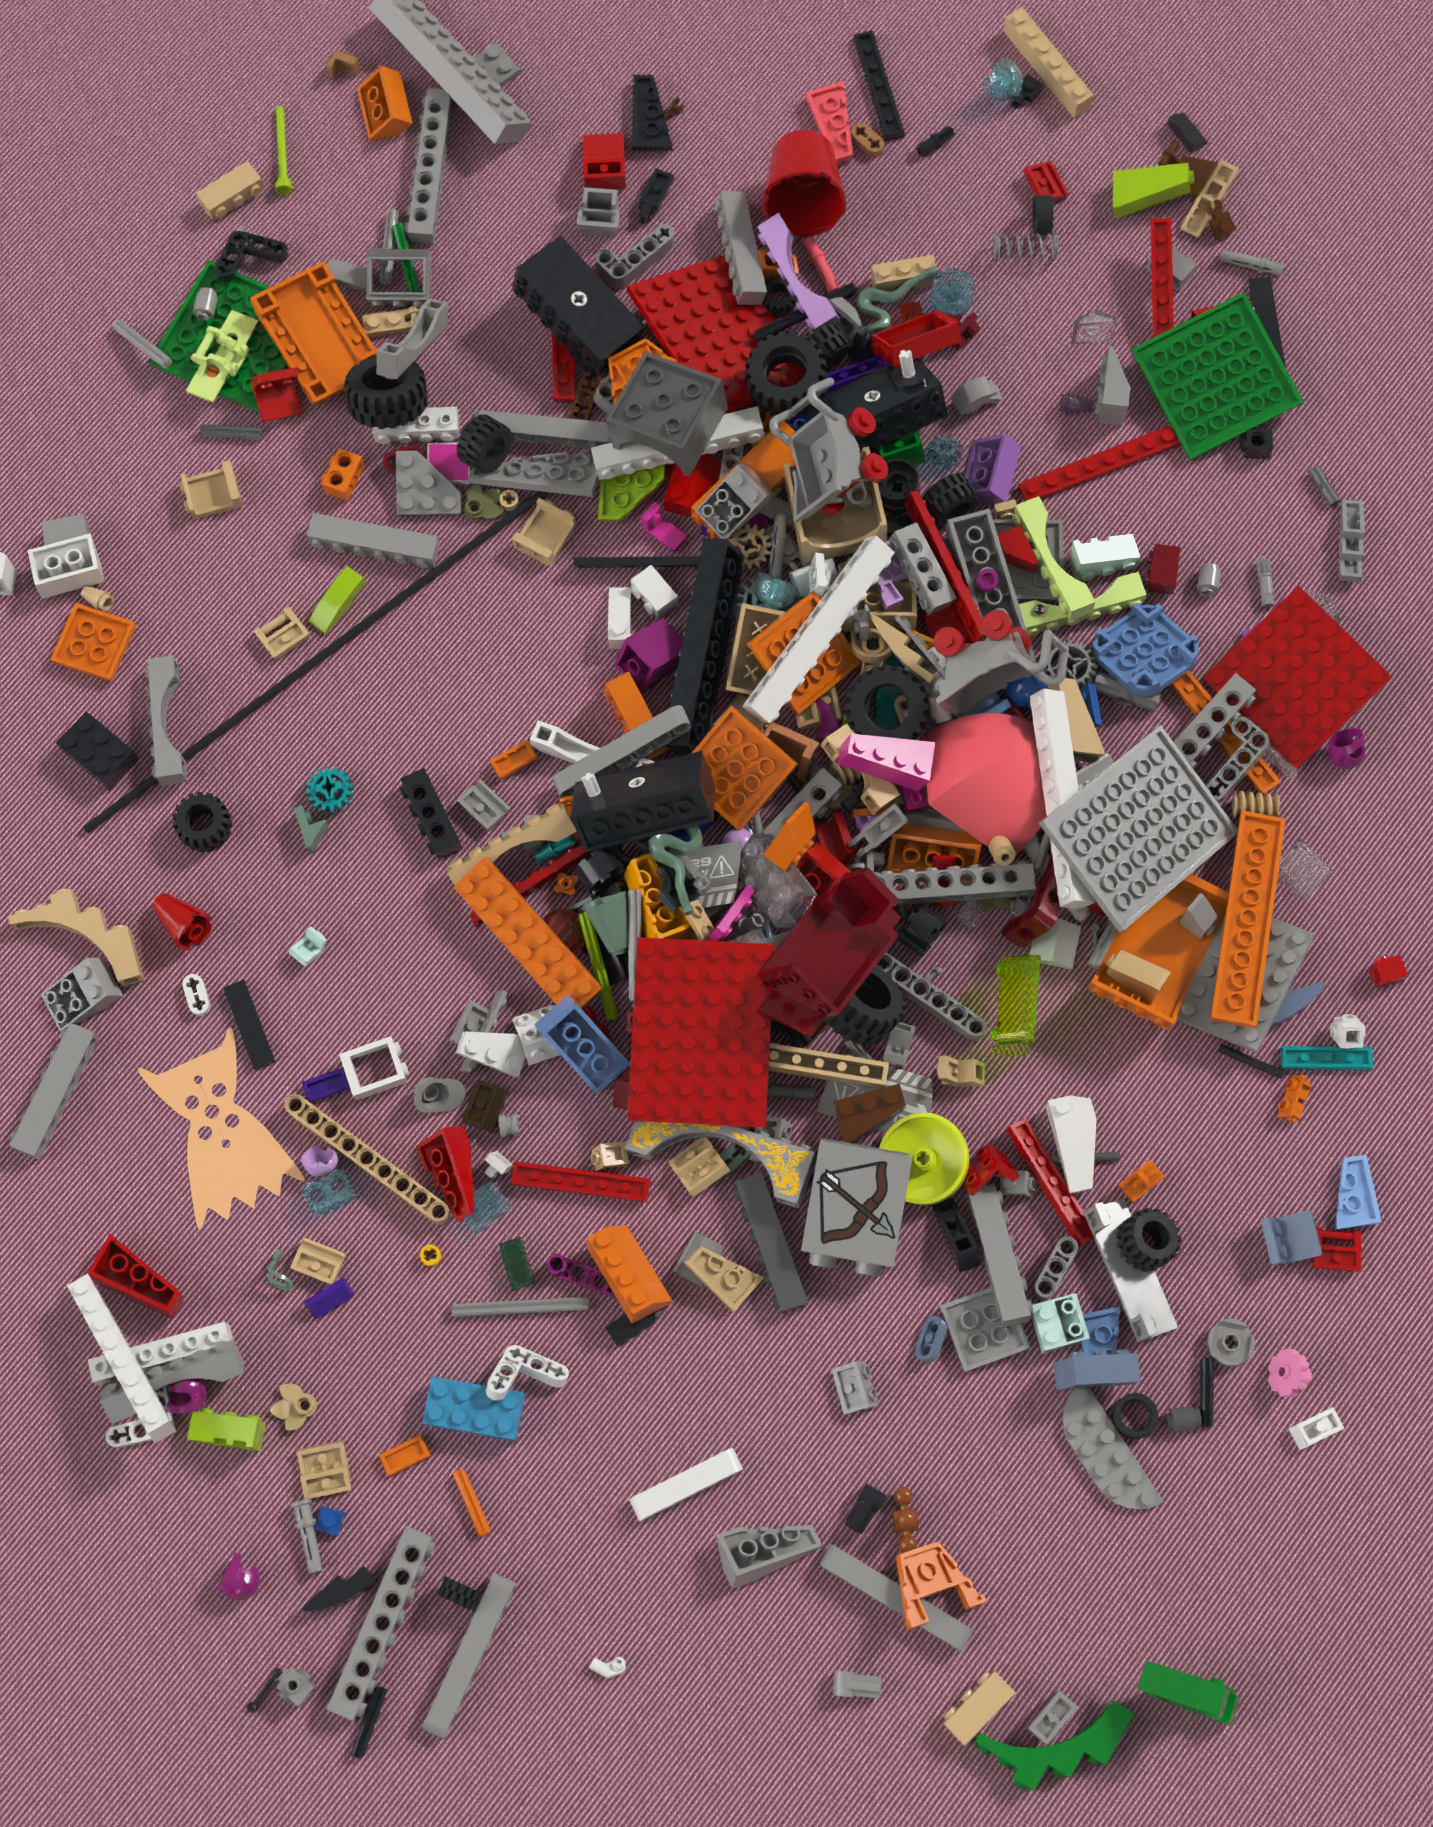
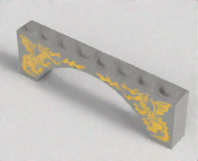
[625,1121,817,1209]

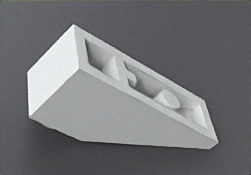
[608,587,631,649]

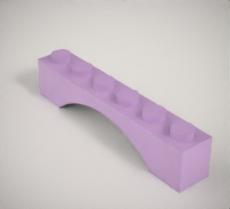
[757,213,841,331]

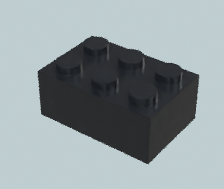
[56,711,139,791]

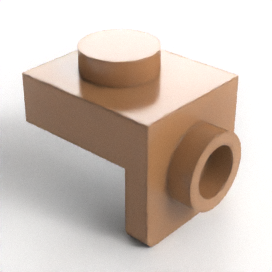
[326,50,360,79]

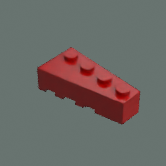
[87,1233,184,1319]

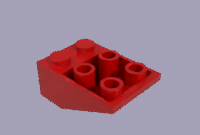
[583,133,626,190]

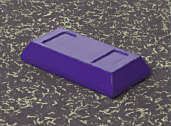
[301,1067,350,1103]
[304,1277,354,1319]

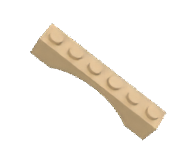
[447,803,577,885]

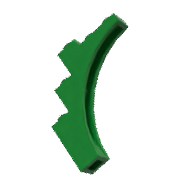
[974,1700,1135,1792]

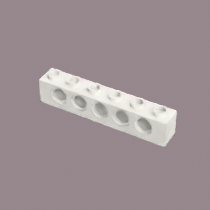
[88,1322,233,1385]

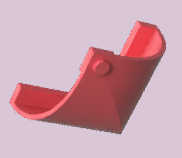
[922,713,1047,855]

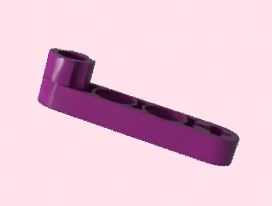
[546,1253,617,1299]

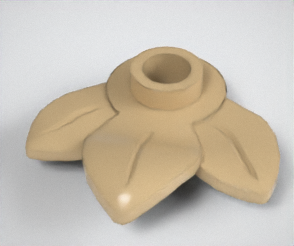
[270,1384,317,1431]

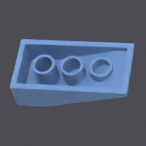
[534,995,630,1094]

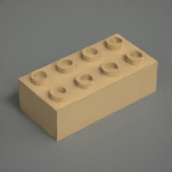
[723,603,785,696]

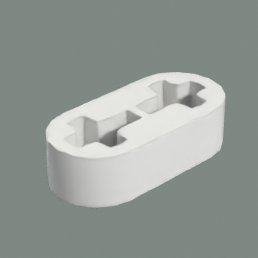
[183,974,211,1017]

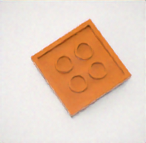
[50,603,137,682]

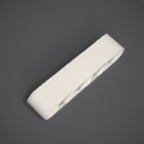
[629,1448,743,1522]

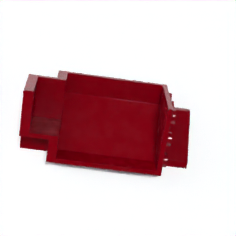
[757,867,901,1038]

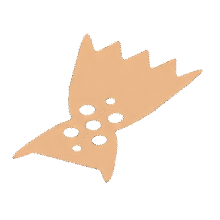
[138,1027,305,1230]

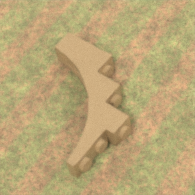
[8,889,144,987]

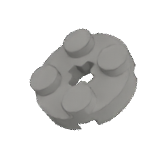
[1207,1319,1255,1367]

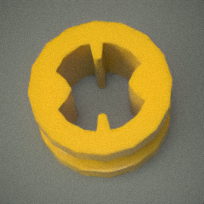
[420,1244,442,1267]

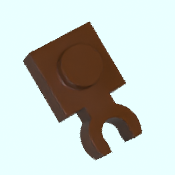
[1205,200,1236,240]

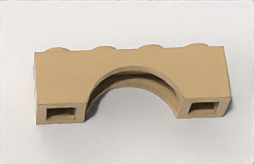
[820,724,900,815]

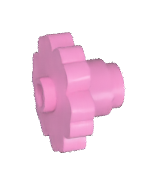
[1268,1348,1312,1398]

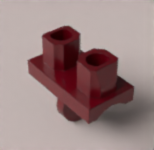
[948,312,981,351]

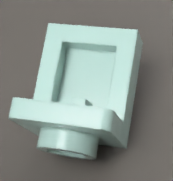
[289,927,327,967]

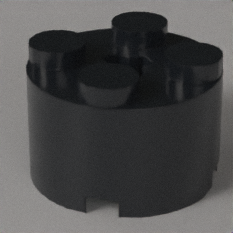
[574,847,626,897]
[897,903,947,957]

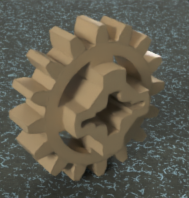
[728,524,772,571]

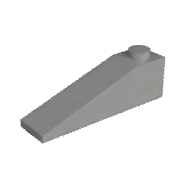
[716,1525,822,1589]

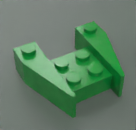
[1137,1660,1240,1726]

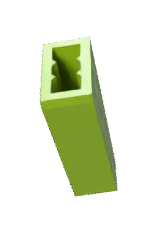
[1113,163,1194,218]

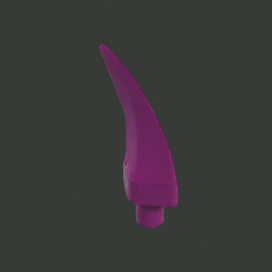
[815,698,839,752]

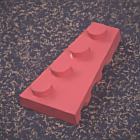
[806,81,853,163]

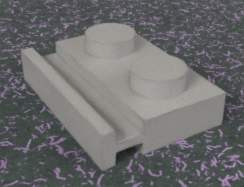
[457,779,511,832]
[673,1231,725,1288]

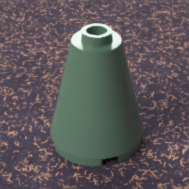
[582,891,628,956]

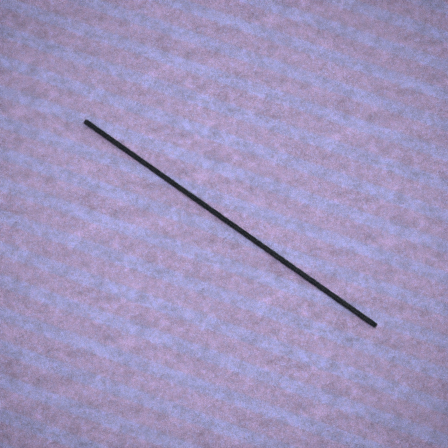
[82,491,551,833]

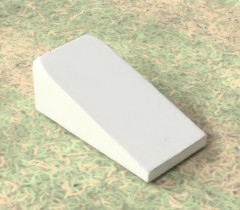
[1289,1407,1344,1450]

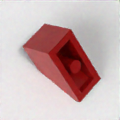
[997,525,1038,572]

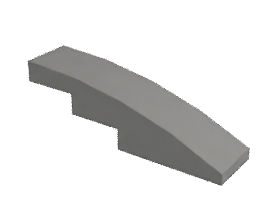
[1339,499,1365,583]

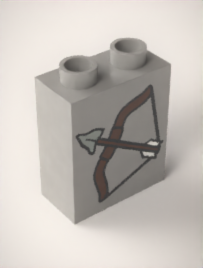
[801,1138,913,1277]

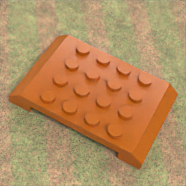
[250,261,378,406]

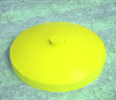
[879,1113,969,1205]

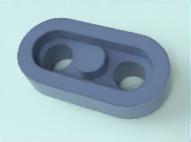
[915,1316,947,1363]

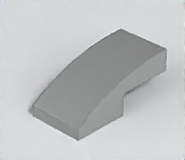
[327,259,367,292]

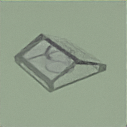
[1070,309,1117,345]

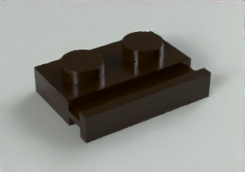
[462,1079,509,1134]

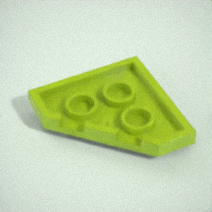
[598,464,666,522]

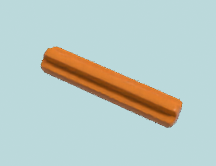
[453,1468,491,1537]

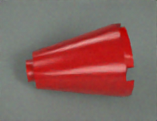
[152,893,213,951]

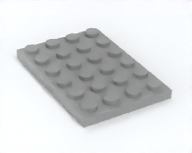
[1177,916,1315,1053]

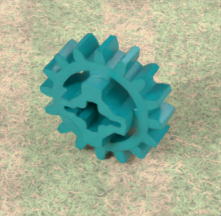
[306,766,354,814]

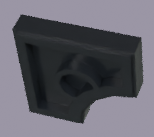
[656,865,701,913]

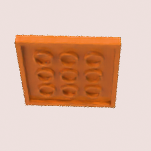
[747,591,862,715]
[692,706,798,831]

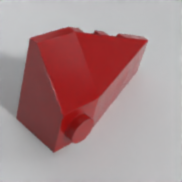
[416,1126,474,1222]

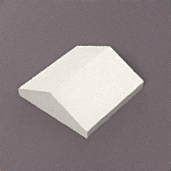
[1028,919,1081,970]

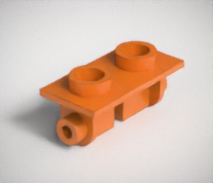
[1277,1075,1312,1124]

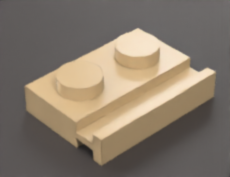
[290,1237,347,1285]

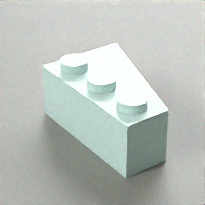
[1068,534,1140,581]

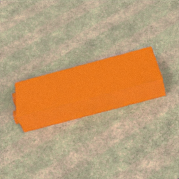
[691,421,796,539]

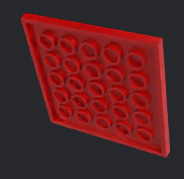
[1203,585,1393,771]

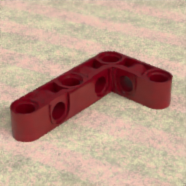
[1002,853,1062,948]

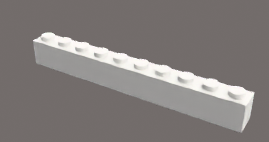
[742,535,895,723]
[1030,688,1095,909]

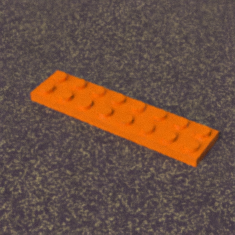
[453,856,604,1009]

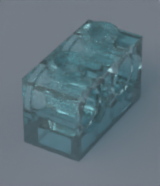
[301,1169,358,1218]

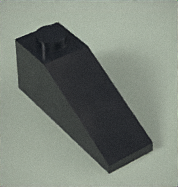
[932,1198,981,1273]

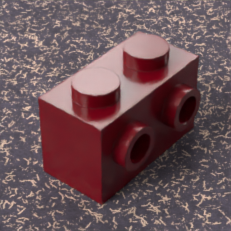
[1144,543,1180,595]

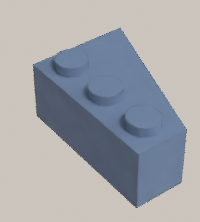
[1053,1350,1141,1391]

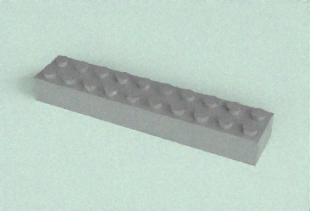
[369,0,532,144]

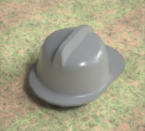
[413,1077,466,1113]

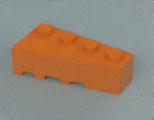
[603,672,670,760]

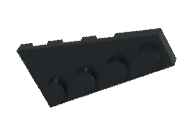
[632,75,673,151]
[556,895,629,986]

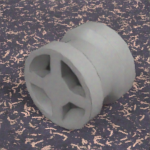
[499,1113,519,1137]

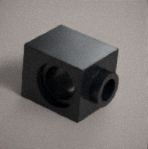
[1240,429,1273,459]

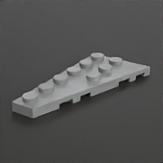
[468,449,599,497]

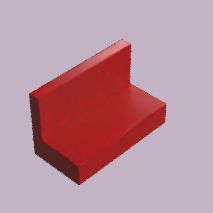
[814,812,855,862]

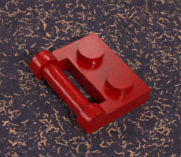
[1312,1227,1362,1272]

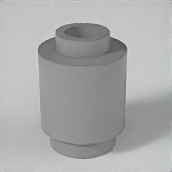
[193,287,218,321]
[1197,563,1221,597]

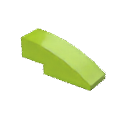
[309,566,366,635]

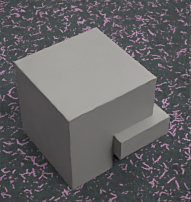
[577,188,620,237]

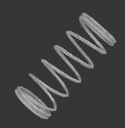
[993,233,1058,261]

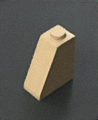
[1106,950,1171,1004]

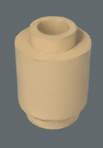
[989,836,1016,866]

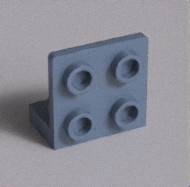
[1260,1210,1322,1266]

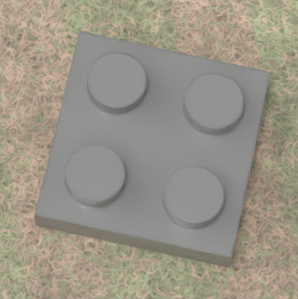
[474,42,521,88]

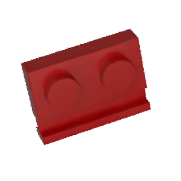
[1023,160,1069,202]

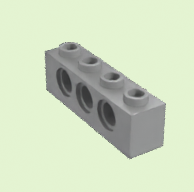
[888,523,957,615]
[763,768,844,842]

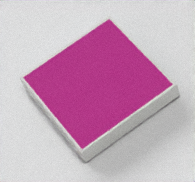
[427,443,470,485]

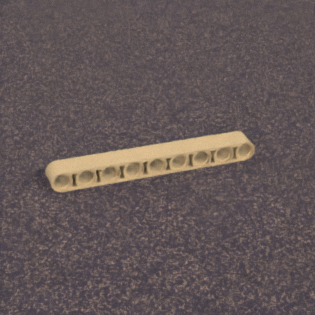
[284,1094,451,1225]

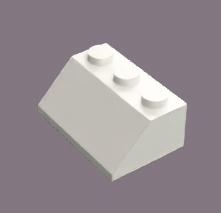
[28,533,105,599]

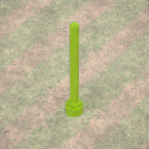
[275,106,292,195]

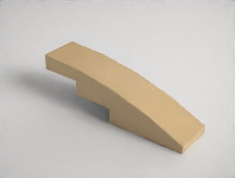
[1180,160,1239,238]
[870,614,938,686]

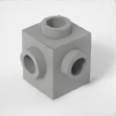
[277,1667,318,1707]

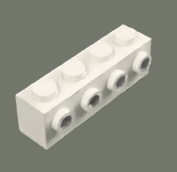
[372,407,459,444]

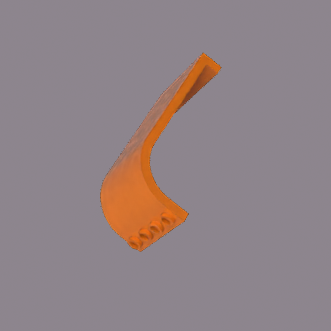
[1088,874,1228,1031]

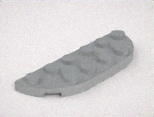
[1062,1387,1164,1510]

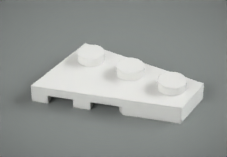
[456,1031,525,1078]

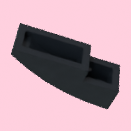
[302,1566,378,1612]

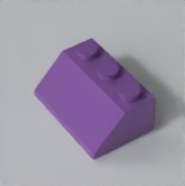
[965,434,1021,505]

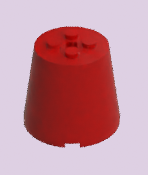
[762,130,846,237]

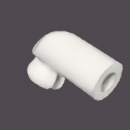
[589,1657,626,1678]

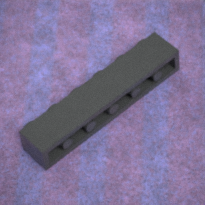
[733,1172,808,1314]

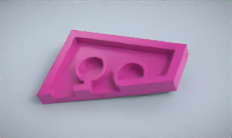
[708,885,755,941]

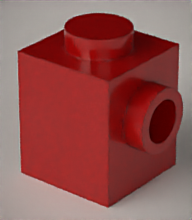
[1369,954,1408,989]

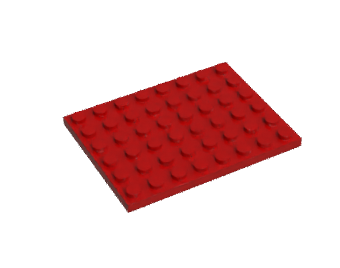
[626,255,807,414]
[627,937,775,1128]

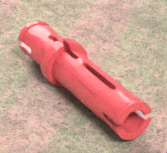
[802,236,841,293]

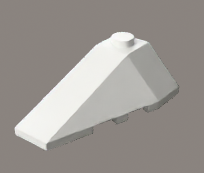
[1046,1095,1097,1194]

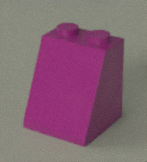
[614,618,683,695]

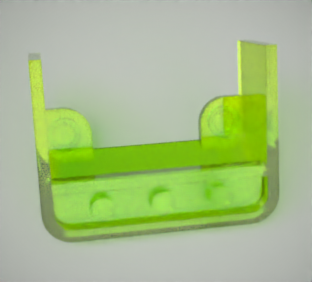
[990,954,1041,1057]

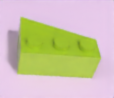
[187,1408,266,1452]

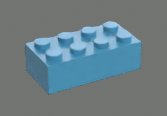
[422,1376,526,1442]

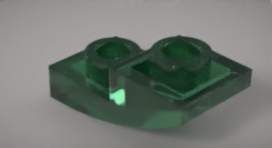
[499,1236,534,1291]

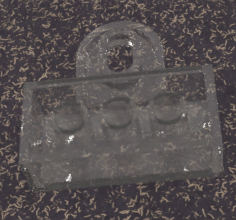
[733,834,817,936]

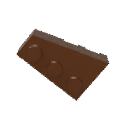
[833,1083,907,1143]

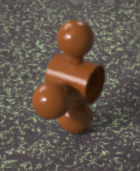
[893,1487,919,1553]

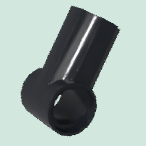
[845,1483,887,1535]

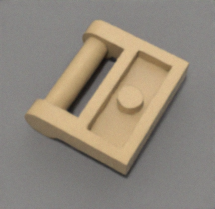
[253,607,311,661]

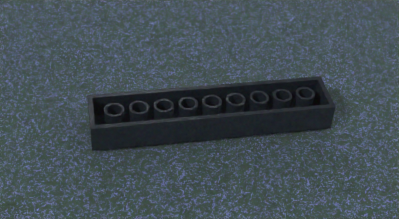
[664,539,745,756]

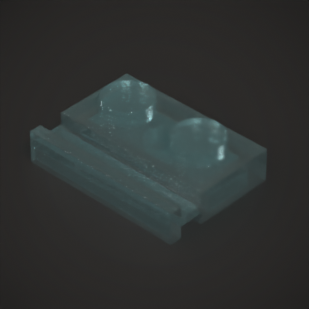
[464,1180,512,1235]

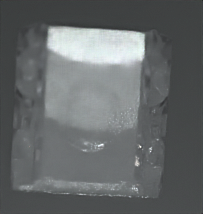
[1277,839,1333,902]

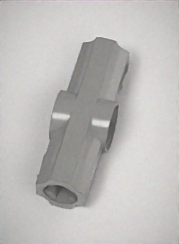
[1094,672,1161,712]

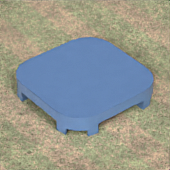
[1092,602,1199,696]

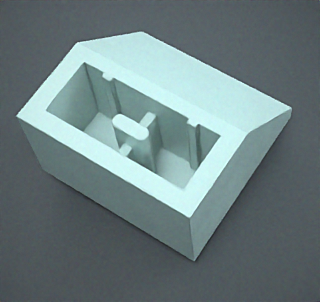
[1031,1293,1090,1354]

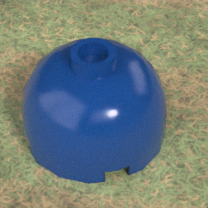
[1004,670,1047,710]

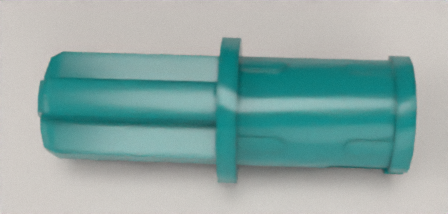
[534,834,575,864]

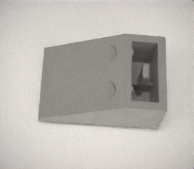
[1094,346,1130,426]
[695,464,775,539]
[41,958,123,1032]

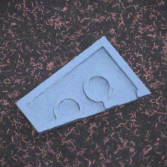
[1334,1155,1382,1231]

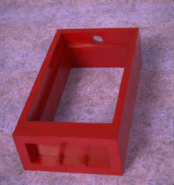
[871,310,961,367]

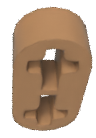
[851,123,884,158]

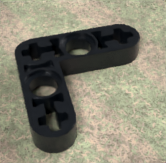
[215,231,288,283]

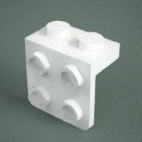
[513,1005,560,1065]

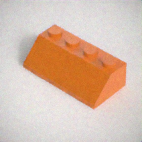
[887,823,981,885]
[586,1225,673,1324]

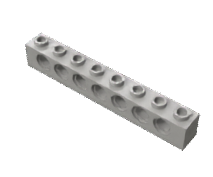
[405,88,454,245]
[876,861,1036,905]
[326,1526,436,1721]

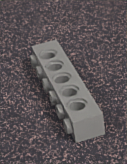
[1174,673,1256,769]

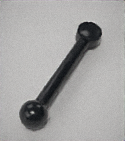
[247,1668,282,1712]

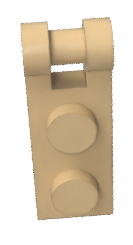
[362,306,420,337]

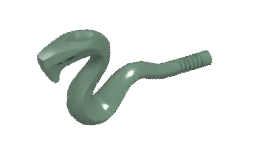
[856,266,938,334]
[648,825,702,916]

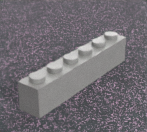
[714,191,767,305]
[307,513,440,568]
[10,1023,99,1160]
[967,1184,1033,1328]

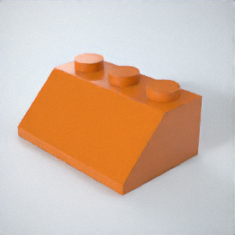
[357,66,413,141]
[763,801,816,871]

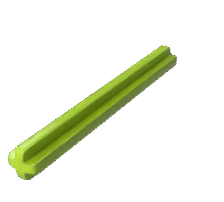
[579,912,618,1021]

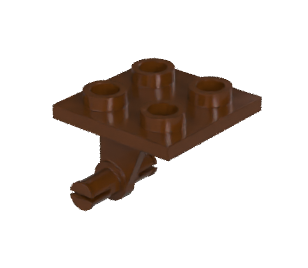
[1158,140,1218,197]

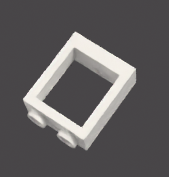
[339,1036,409,1101]

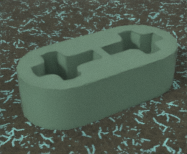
[720,1143,750,1178]

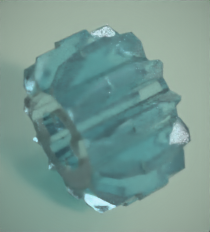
[927,433,963,470]

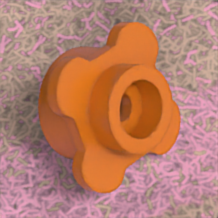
[554,872,578,896]

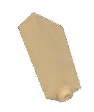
[1047,677,1105,763]

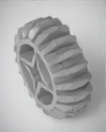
[1043,638,1098,689]

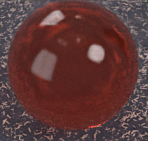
[542,908,585,955]

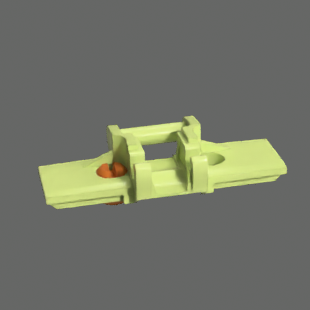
[186,310,258,403]

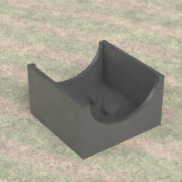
[606,351,728,476]

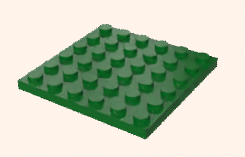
[149,260,288,413]
[1130,292,1304,461]

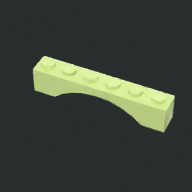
[1013,496,1095,621]
[1019,572,1146,637]

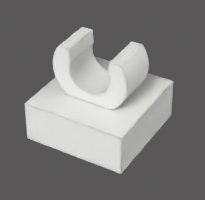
[484,1151,514,1178]

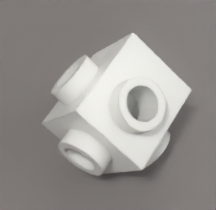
[1330,1014,1366,1049]

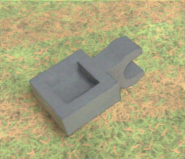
[852,604,870,641]

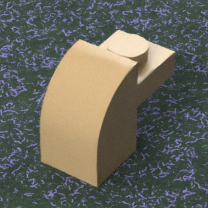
[937,1056,985,1087]

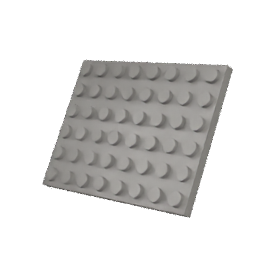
[1039,725,1238,933]

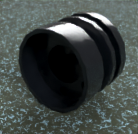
[877,459,920,515]

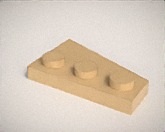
[684,1246,764,1311]

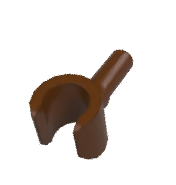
[664,98,684,120]

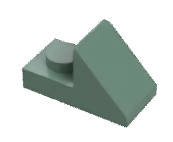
[294,805,329,854]

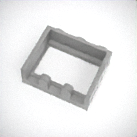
[366,249,431,308]

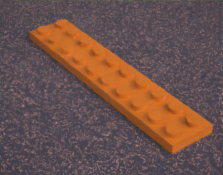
[1210,810,1286,1029]

